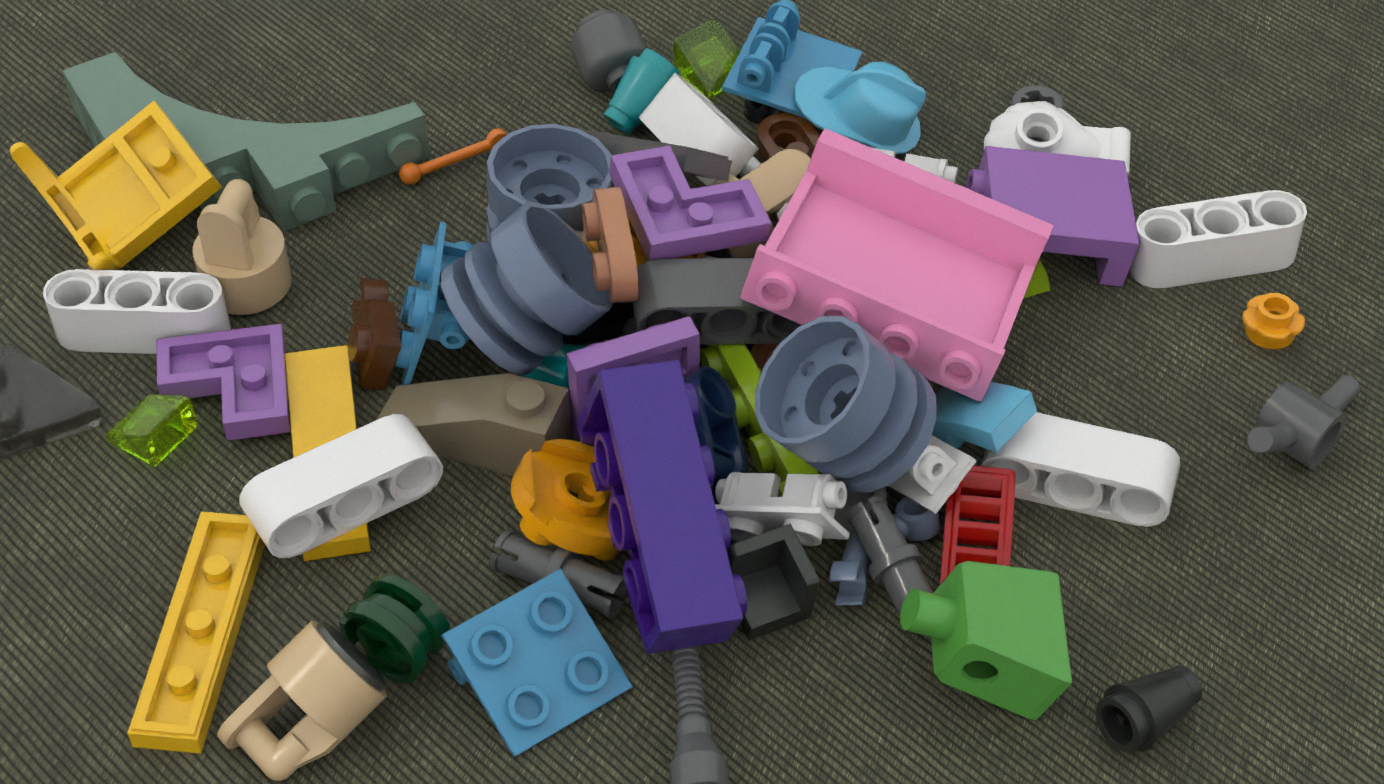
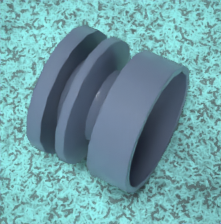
[486,124,614,243]
[441,201,614,375]
[755,316,937,493]

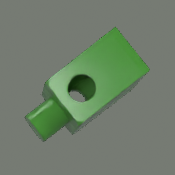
[900,561,1072,720]

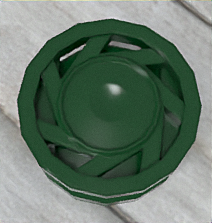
[339,574,450,684]

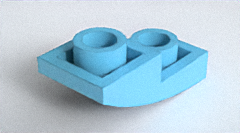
[932,382,1037,453]

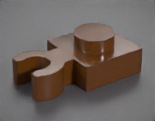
[348,277,402,390]

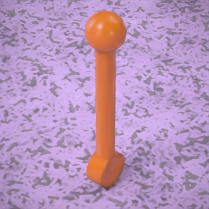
[399,128,507,185]

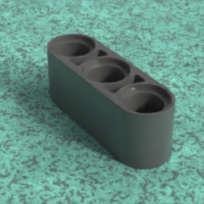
[632,258,801,345]

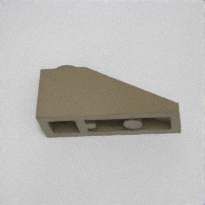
[377,373,573,476]

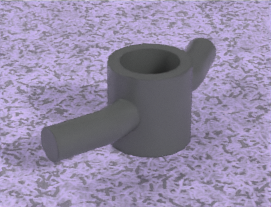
[1247,375,1361,469]

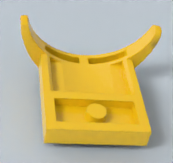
[10,101,222,270]

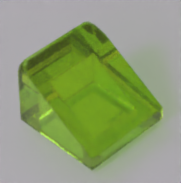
[673,19,740,98]
[105,395,198,467]

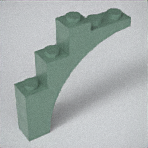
[62,52,431,232]

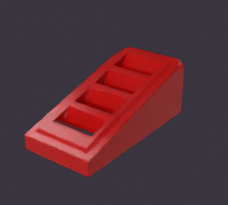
[939,465,1016,586]

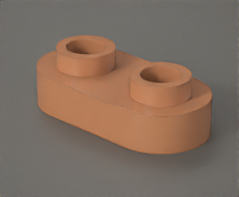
[582,187,638,304]

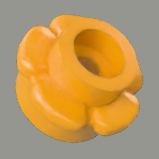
[1242,293,1305,350]

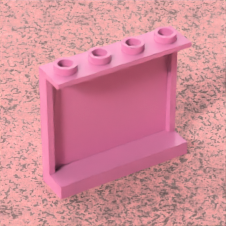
[740,128,1054,402]

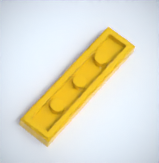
[285,345,371,561]
[127,511,265,754]

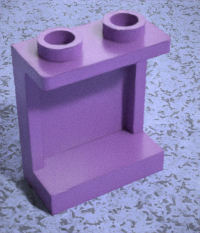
[966,146,1139,287]

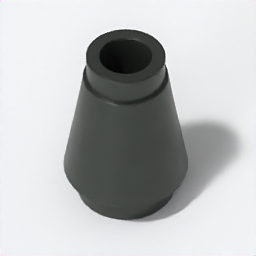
[1096,665,1202,752]

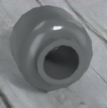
[570,9,648,94]

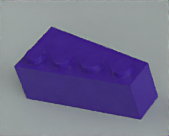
[576,360,747,654]

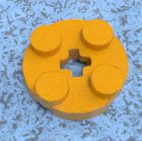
[511,439,620,561]

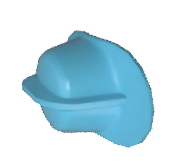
[794,62,926,154]

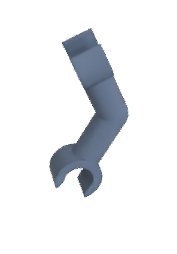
[830,497,941,605]

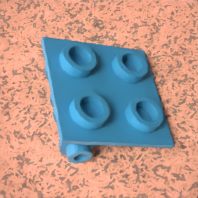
[722,0,863,119]
[394,222,473,385]
[441,568,633,758]

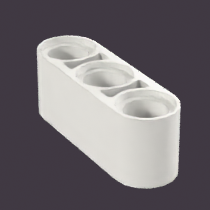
[639,73,759,186]
[1129,190,1307,288]
[43,269,231,354]
[981,412,1180,527]
[239,414,443,558]

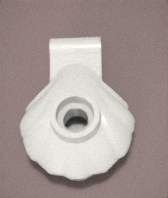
[984,101,1131,178]

